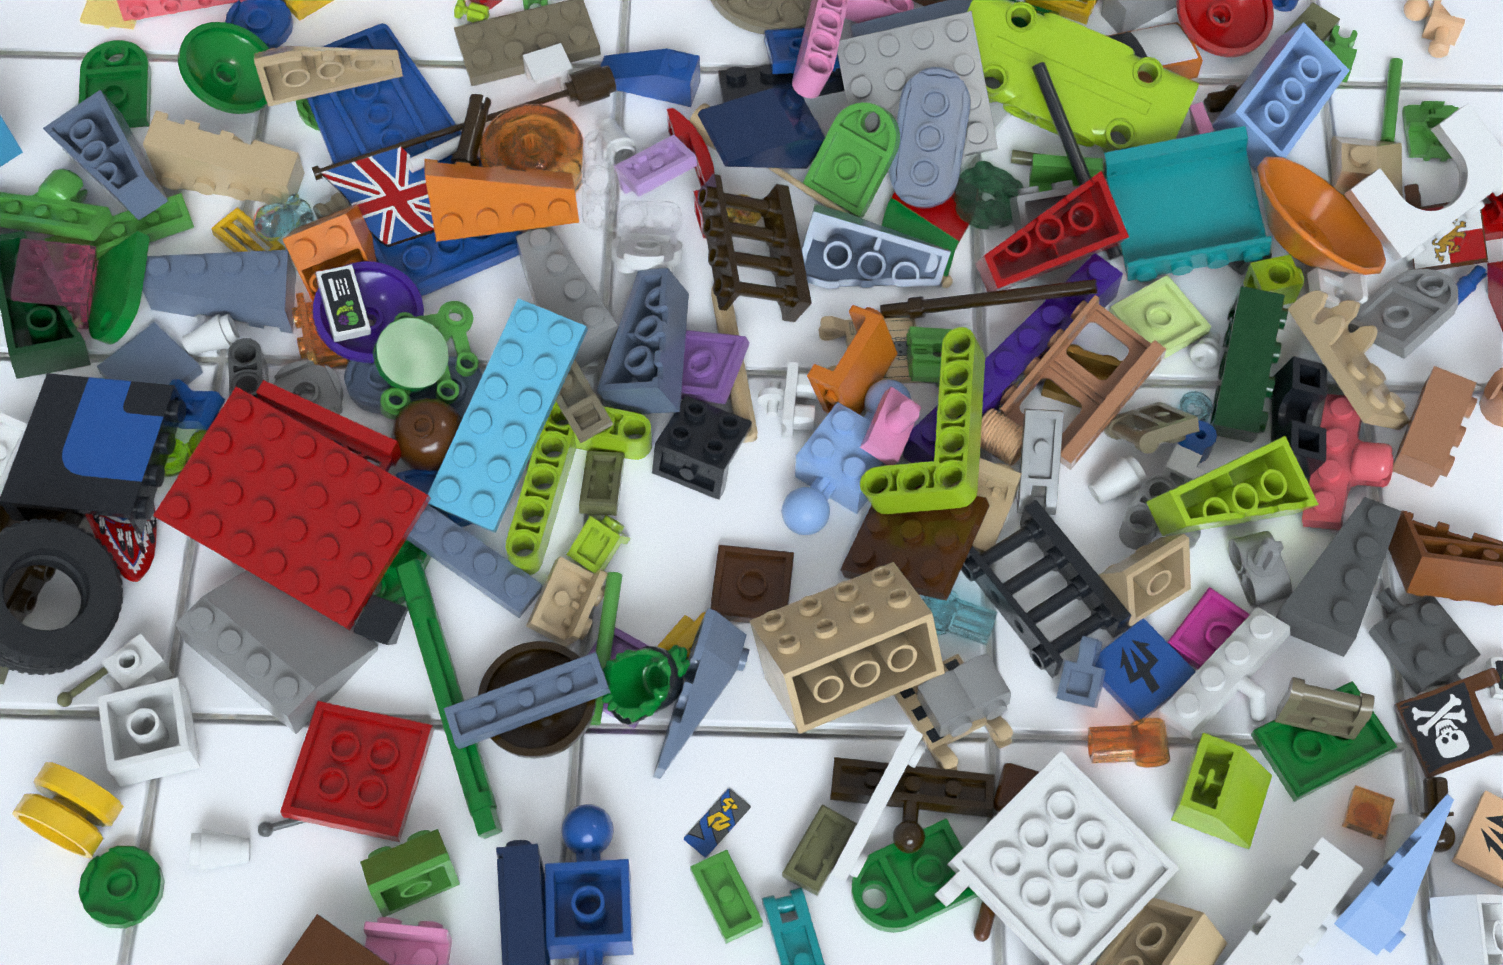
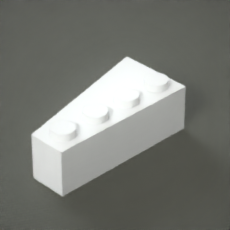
[1223,837,1365,965]

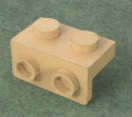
[526,556,607,647]

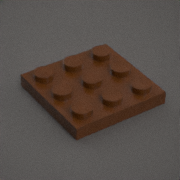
[840,485,990,601]

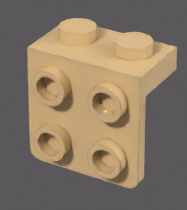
[951,449,1022,553]

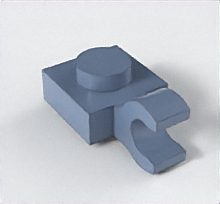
[1056,636,1106,709]

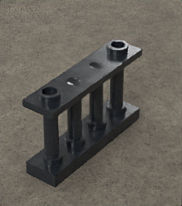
[961,500,1132,678]

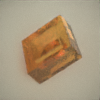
[1341,785,1395,840]

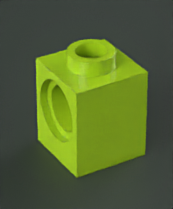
[1243,254,1304,305]

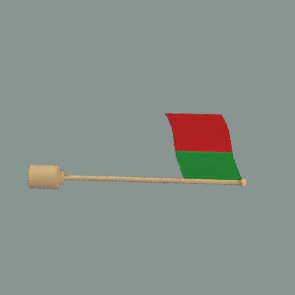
[689,103,978,288]

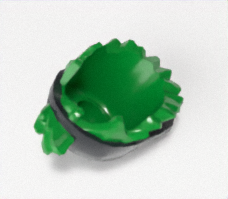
[602,645,690,725]

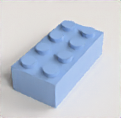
[1212,22,1350,172]

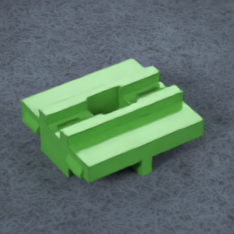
[1402,101,1459,162]
[906,326,965,387]

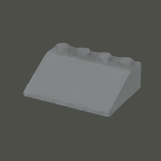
[175,571,378,734]

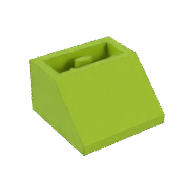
[1171,733,1272,850]

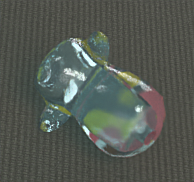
[253,193,315,241]

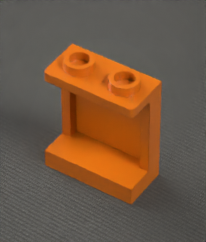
[807,305,898,415]

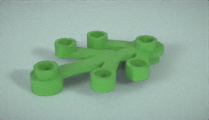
[373,301,479,420]

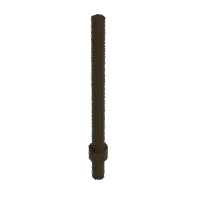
[880,279,1098,319]

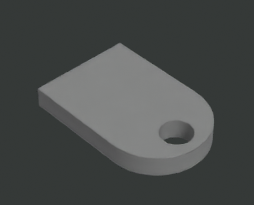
[1348,269,1458,359]

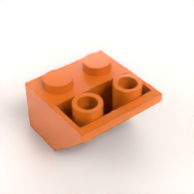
[282,204,376,302]

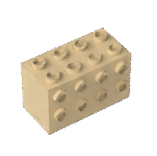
[749,562,945,734]

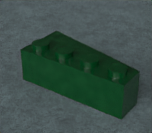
[0,231,91,379]
[1210,286,1288,443]

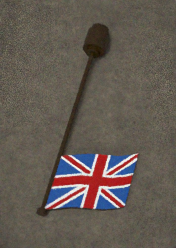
[311,64,617,247]

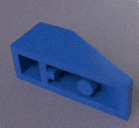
[600,48,701,107]

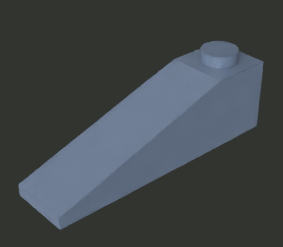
[653,608,750,779]

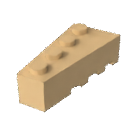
[143,110,305,207]

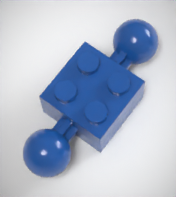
[545,804,634,965]

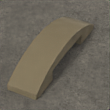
[556,359,614,443]

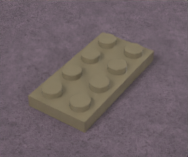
[454,0,601,87]

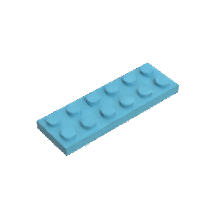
[428,298,588,533]

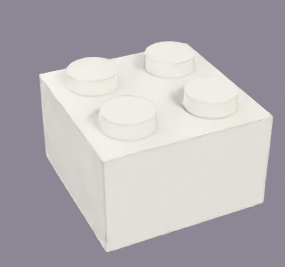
[97,677,200,787]

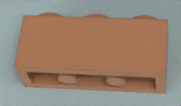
[1393,366,1478,488]

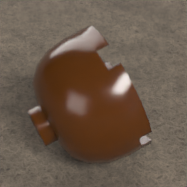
[391,398,462,471]

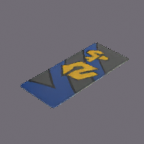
[684,789,751,858]

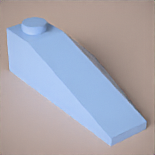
[1334,794,1454,956]

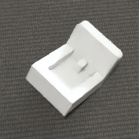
[1307,267,1368,309]

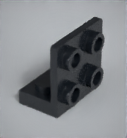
[652,396,752,500]

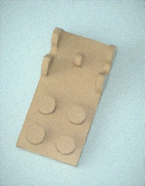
[1288,290,1410,430]

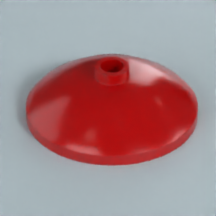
[1176,0,1274,57]

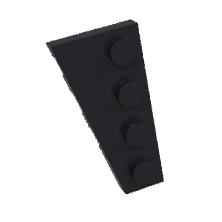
[718,64,845,103]

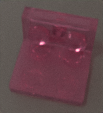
[11,239,97,329]

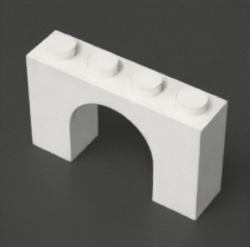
[1344,103,1503,261]

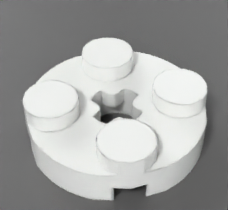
[611,232,683,273]

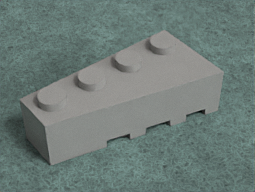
[516,226,618,368]

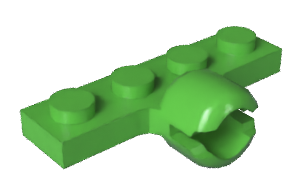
[0,168,113,241]

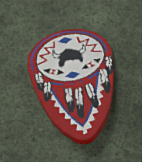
[85,505,157,582]

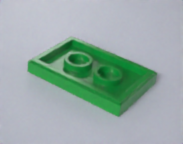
[1251,681,1397,802]

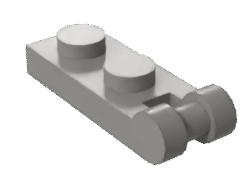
[1017,408,1064,515]

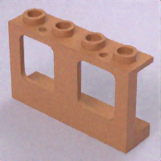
[1000,295,1166,470]

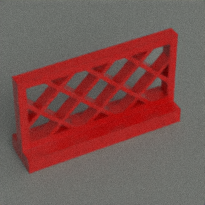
[256,380,401,472]

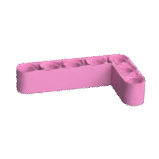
[792,0,914,99]

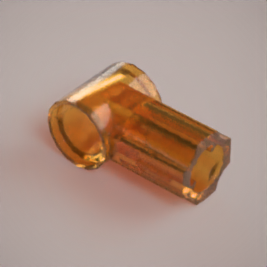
[1087,718,1171,768]

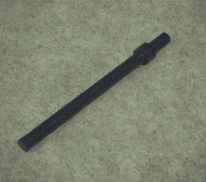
[1032,62,1123,261]

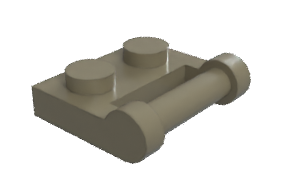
[1104,402,1200,454]
[1275,677,1375,740]

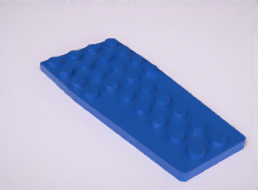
[306,23,523,297]

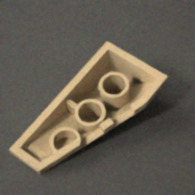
[254,46,403,107]

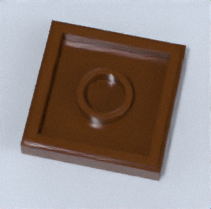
[710,544,794,623]

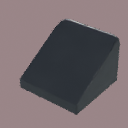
[353,595,408,645]

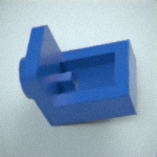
[169,379,226,430]

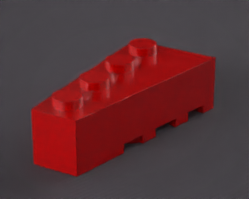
[975,170,1129,292]

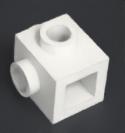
[101,633,173,692]

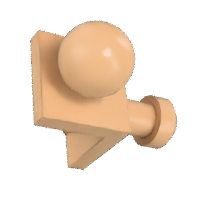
[1404,0,1466,58]

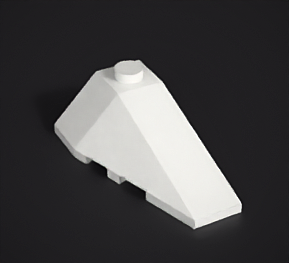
[1428,894,1503,965]

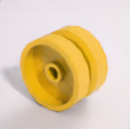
[12,762,124,859]

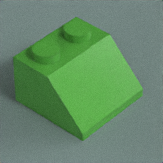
[360,829,460,917]

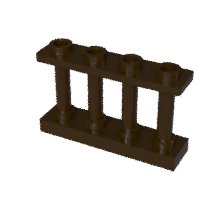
[698,174,812,322]

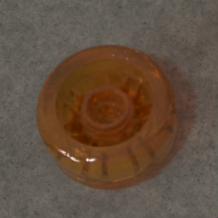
[480,104,586,194]

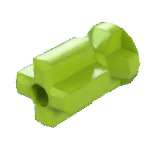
[454,0,490,23]

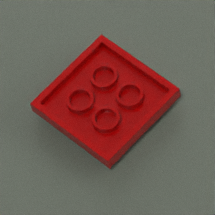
[280,701,434,842]

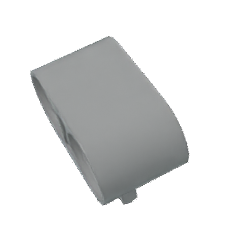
[1119,475,1201,550]
[1228,531,1292,607]

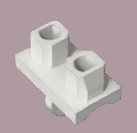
[757,362,817,438]

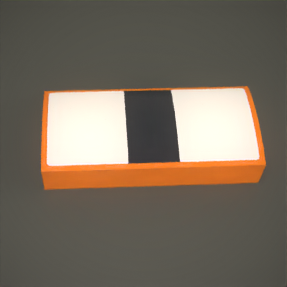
[1106,22,1203,83]

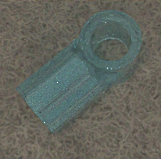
[922,590,998,646]

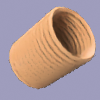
[980,408,1023,466]

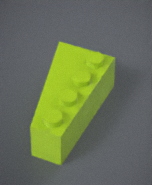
[1146,436,1319,536]

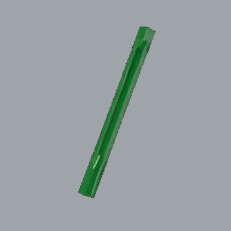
[396,559,503,839]

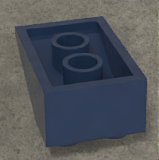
[697,88,825,169]

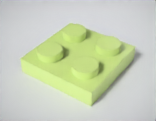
[1109,275,1211,359]

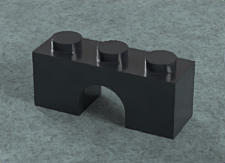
[1271,356,1327,479]

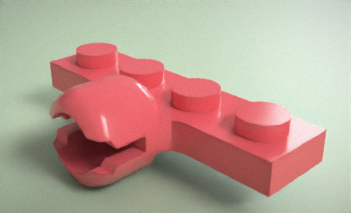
[1302,394,1394,530]

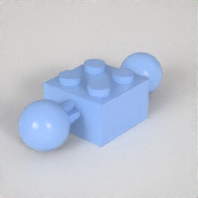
[781,379,912,535]

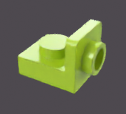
[566,515,631,573]

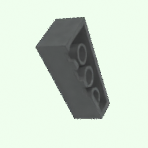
[1276,497,1401,657]

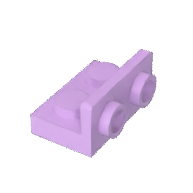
[615,135,698,197]

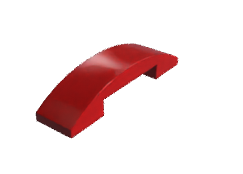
[666,108,715,239]

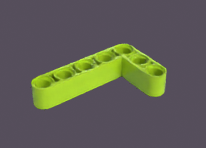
[860,327,985,514]
[505,401,652,575]

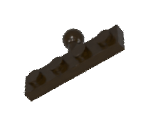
[830,757,995,853]

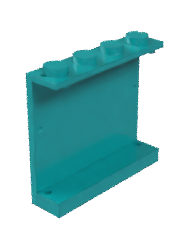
[1104,126,1272,282]

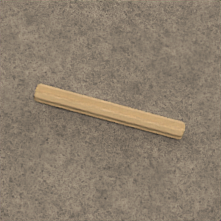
[711,286,758,443]

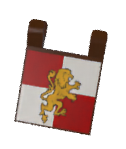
[1404,183,1488,270]

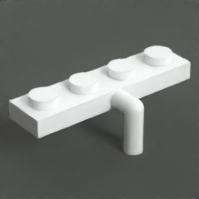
[1159,607,1290,740]

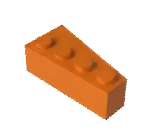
[424,159,579,242]

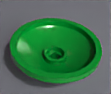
[178,22,269,114]

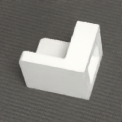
[523,43,573,91]

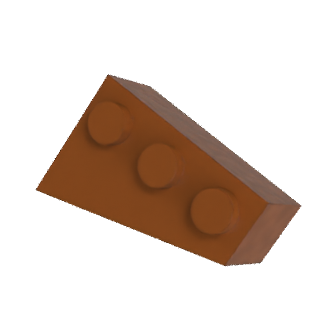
[1388,510,1503,606]

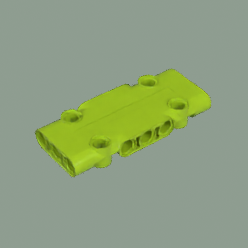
[967,0,1199,153]

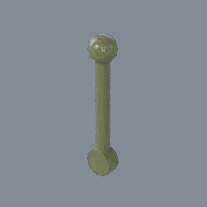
[57,667,108,707]

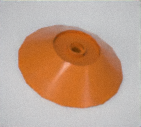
[1257,157,1386,275]

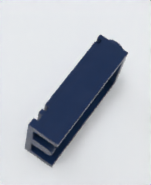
[496,840,551,965]

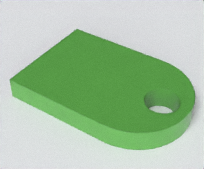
[803,102,900,217]

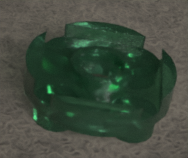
[952,161,1024,230]

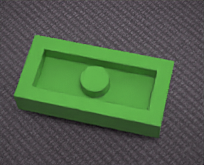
[690,849,763,944]

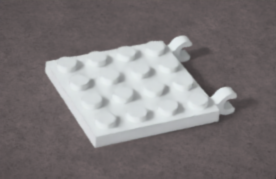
[935,751,1179,965]

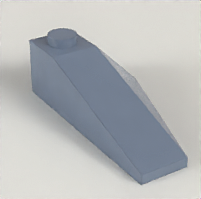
[801,204,951,289]

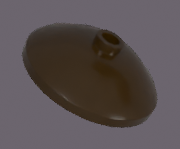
[478,641,597,759]

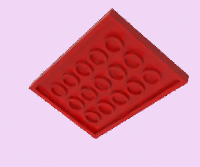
[153,386,431,630]

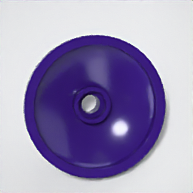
[313,261,424,363]

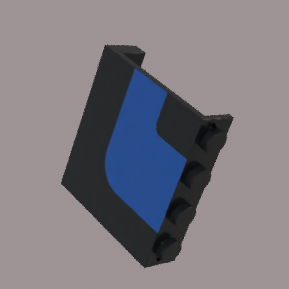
[0,373,186,534]

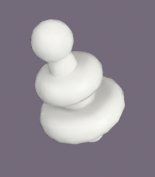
[1190,331,1221,369]

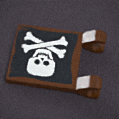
[1394,668,1503,778]

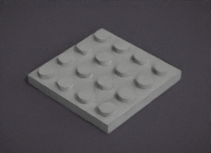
[837,11,998,173]

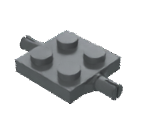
[1368,588,1481,695]

